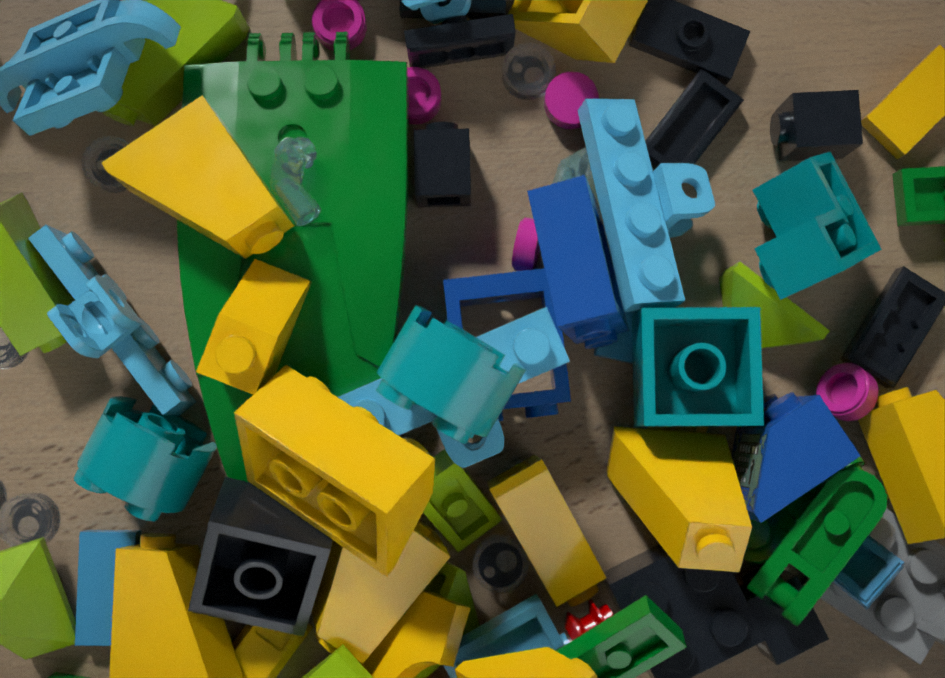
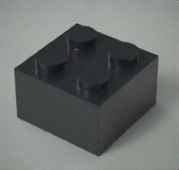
[188,477,333,637]
[603,544,766,678]

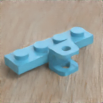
[577,99,715,312]
[28,225,196,416]
[338,307,570,468]

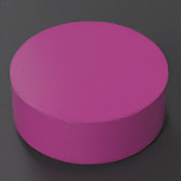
[312,0,367,51]
[407,67,442,125]
[544,71,599,129]
[512,217,540,271]
[816,363,878,421]

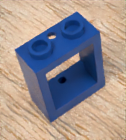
[527,175,629,349]
[443,268,571,421]

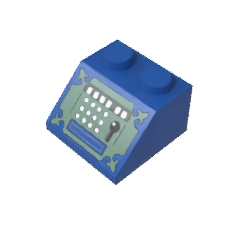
[731,392,861,523]

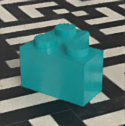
[752,151,882,300]

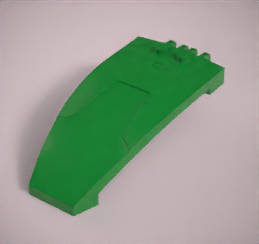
[177,32,409,482]

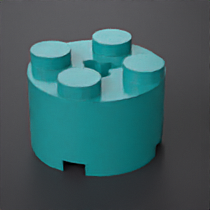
[376,305,526,444]
[74,396,217,522]

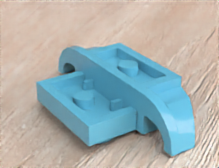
[0,0,181,136]

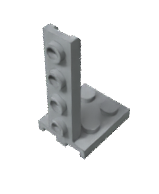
[801,508,945,665]

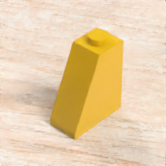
[102,95,294,259]
[858,387,945,544]
[606,426,752,572]
[487,455,607,607]
[312,520,451,664]
[109,533,243,678]

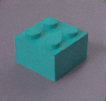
[632,307,764,427]

